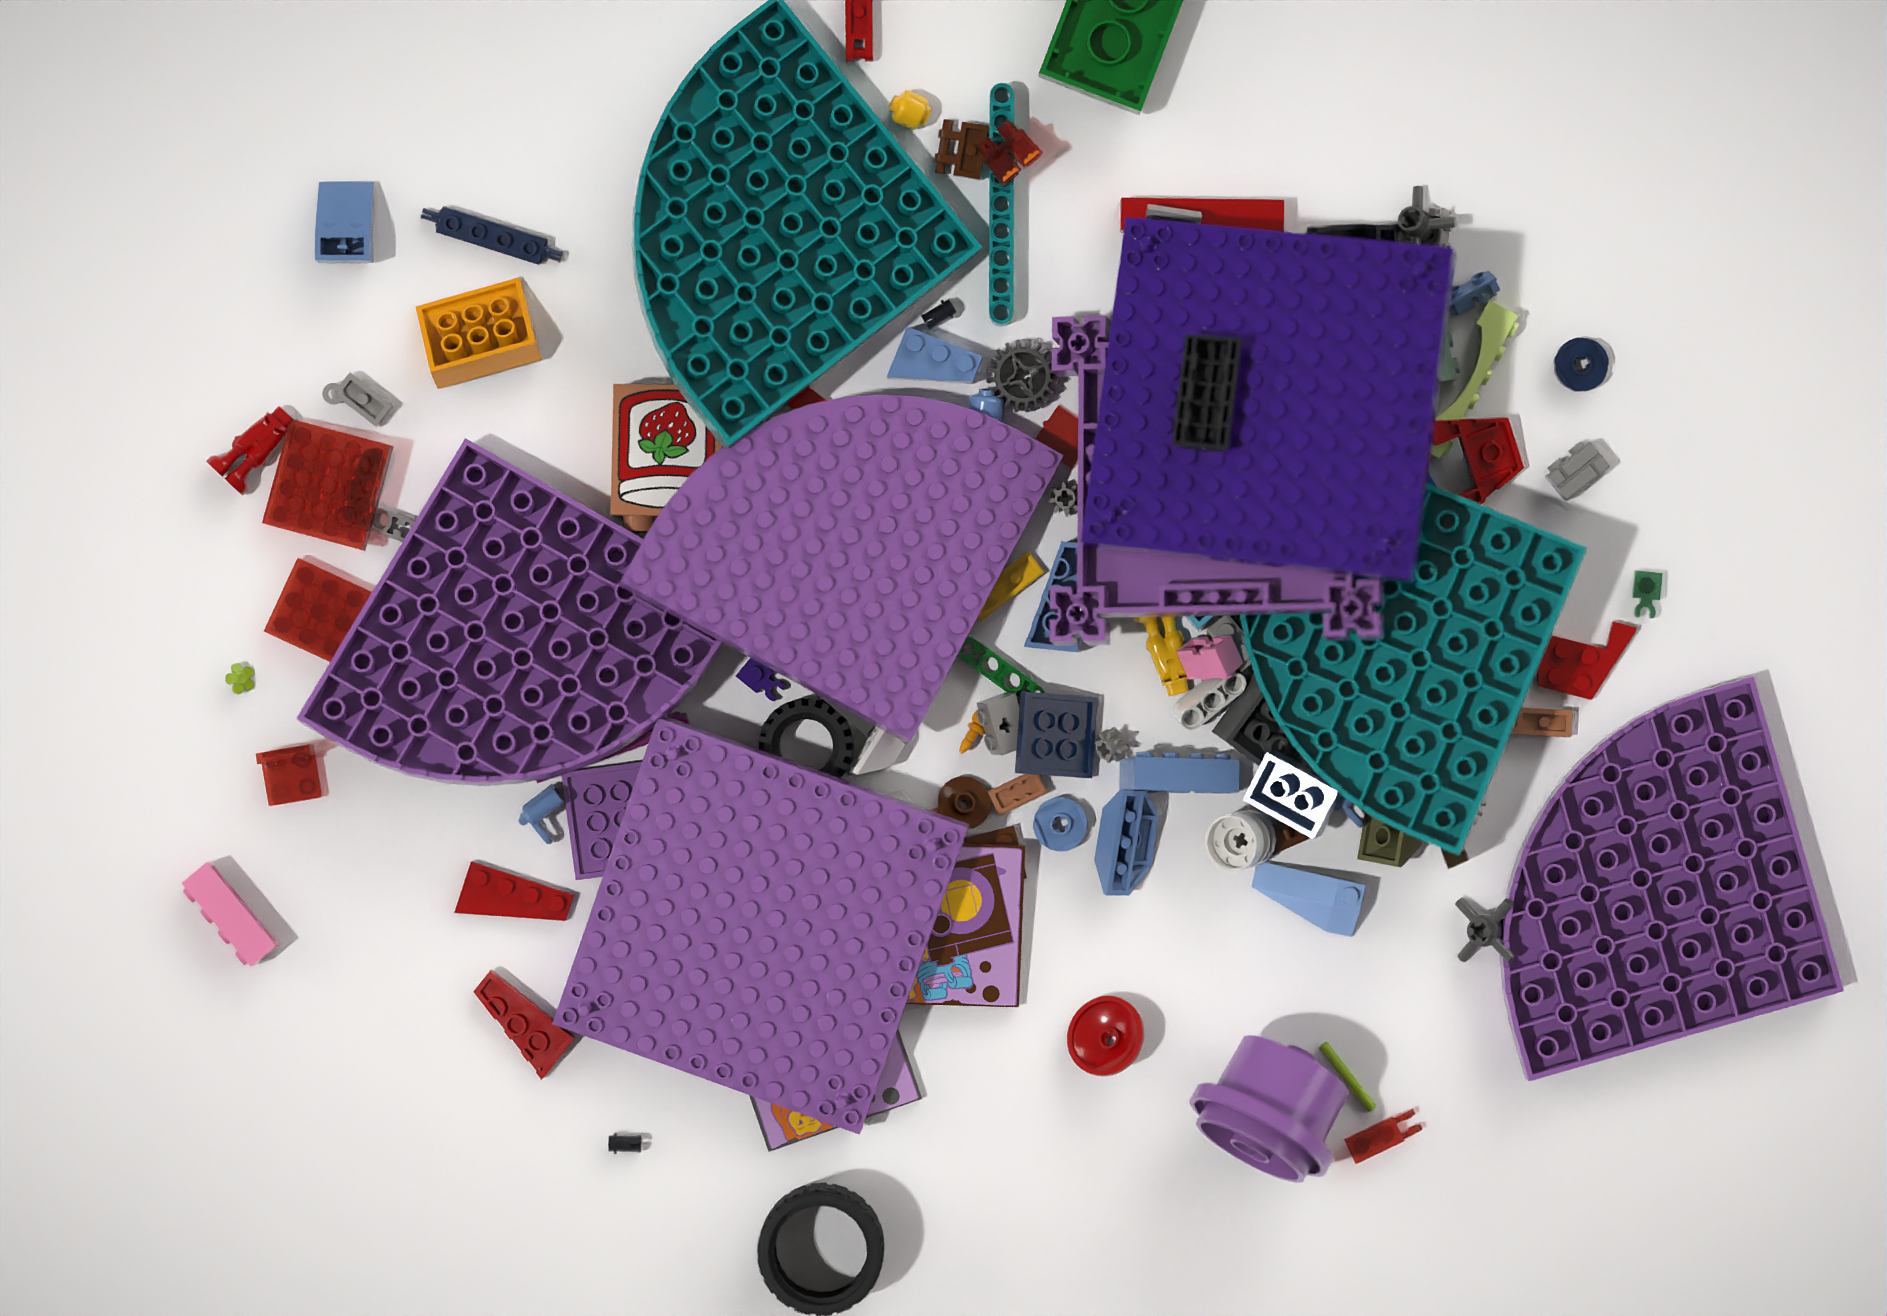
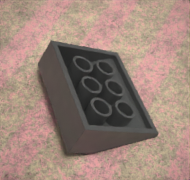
[1211,673,1301,766]

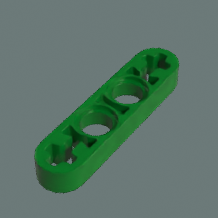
[957,637,1045,702]

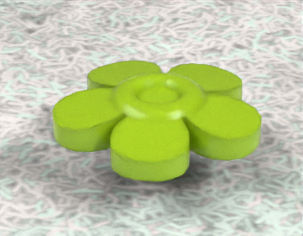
[225,663,254,694]

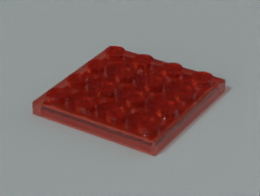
[262,419,394,551]

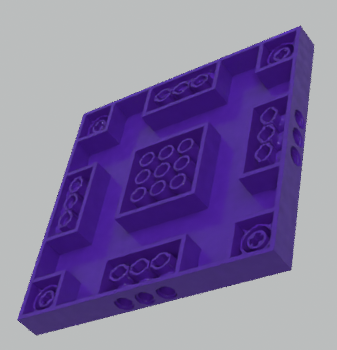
[1081,217,1457,583]

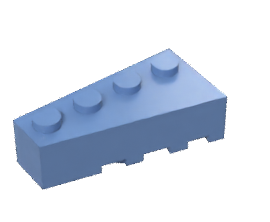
[1119,752,1239,794]

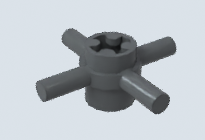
[1379,186,1457,244]
[1455,897,1516,963]

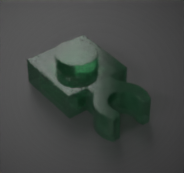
[1631,571,1663,619]

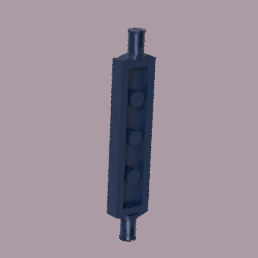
[420,206,563,265]

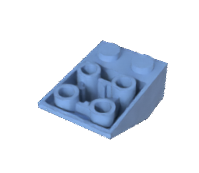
[315,182,374,263]

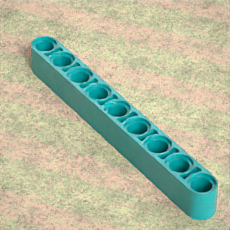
[989,83,1014,326]

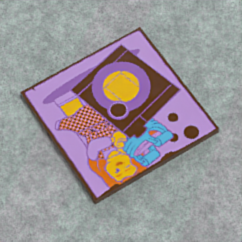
[907,843,1025,1007]

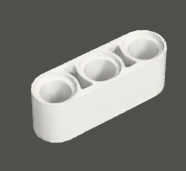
[1172,670,1246,730]

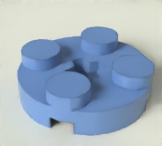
[1033,797,1087,852]

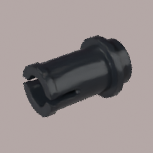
[921,299,957,330]
[608,1133,641,1154]

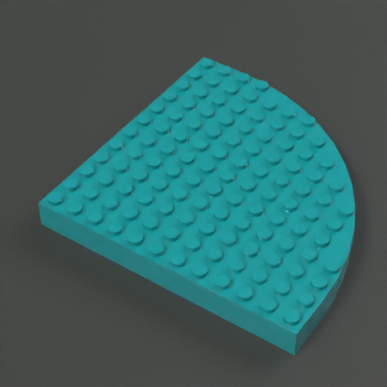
[631,0,982,448]
[1240,483,1588,856]

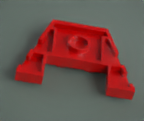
[1432,417,1524,505]
[1537,622,1637,700]

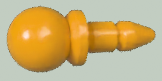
[959,710,985,754]

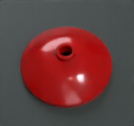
[1067,996,1145,1077]

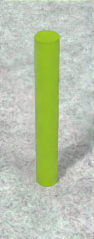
[1318,1041,1377,1112]

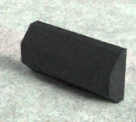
[1172,334,1242,452]

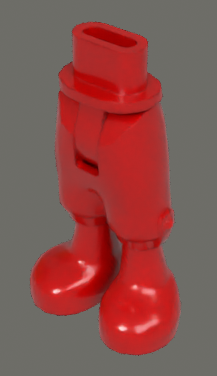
[206,406,295,496]

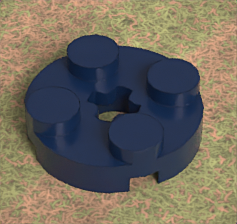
[1553,338,1609,392]

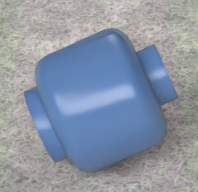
[968,388,1004,422]

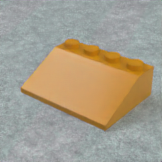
[415,277,542,389]

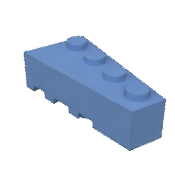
[1024,541,1082,653]

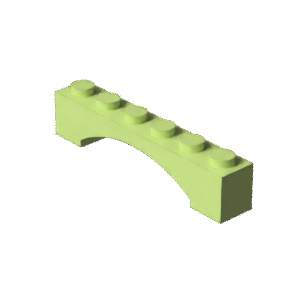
[1431,300,1519,460]

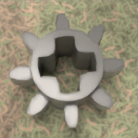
[1048,482,1078,517]
[1095,728,1129,763]

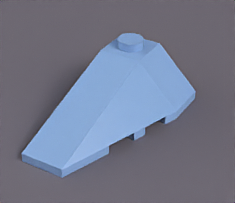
[1251,862,1366,937]

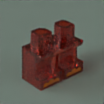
[977,120,1043,188]

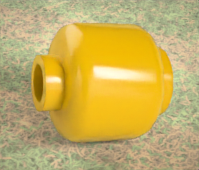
[889,90,931,130]

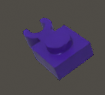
[735,658,785,701]

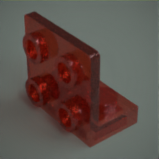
[255,744,322,806]

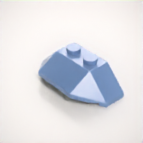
[1094,789,1160,896]

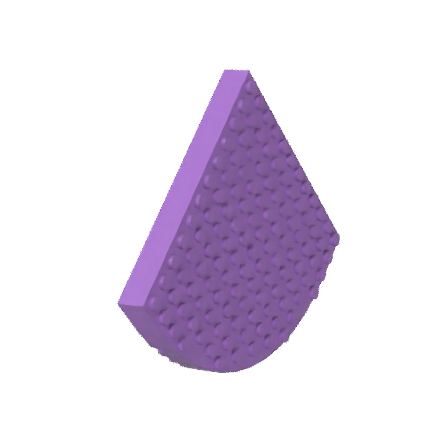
[618,394,1064,743]
[296,438,725,786]
[1500,676,1844,1081]

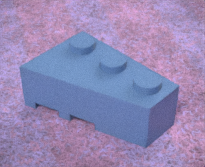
[887,326,983,384]

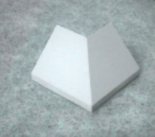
[846,727,905,775]

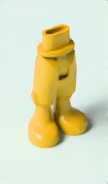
[1133,616,1189,697]

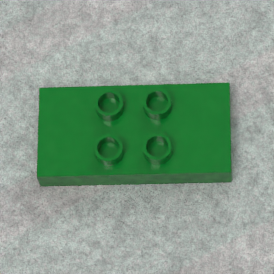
[1038,0,1183,116]

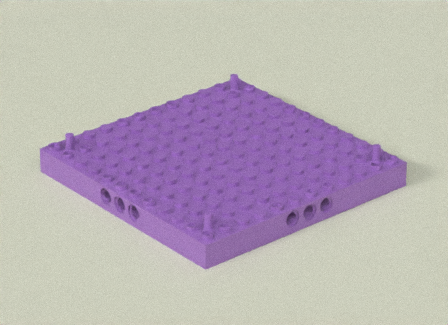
[552,716,970,1135]

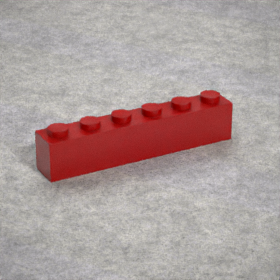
[1120,198,1284,233]

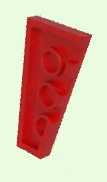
[454,861,574,921]
[473,969,576,1080]

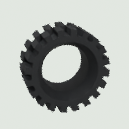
[758,698,854,778]

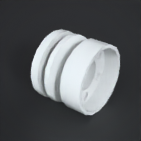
[1205,810,1276,872]

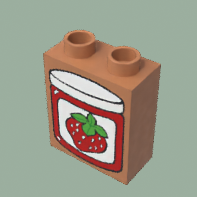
[610,384,723,532]

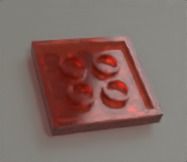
[264,558,372,662]

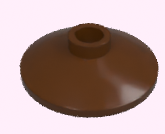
[938,776,991,829]

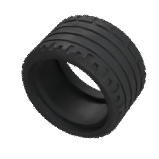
[757,1183,885,1316]

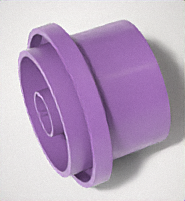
[1189,1035,1349,1183]

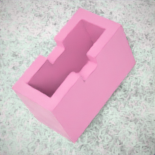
[1176,635,1243,681]

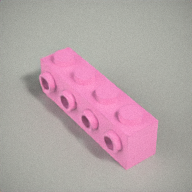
[182,861,280,967]

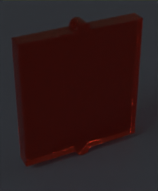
[1035,405,1078,469]

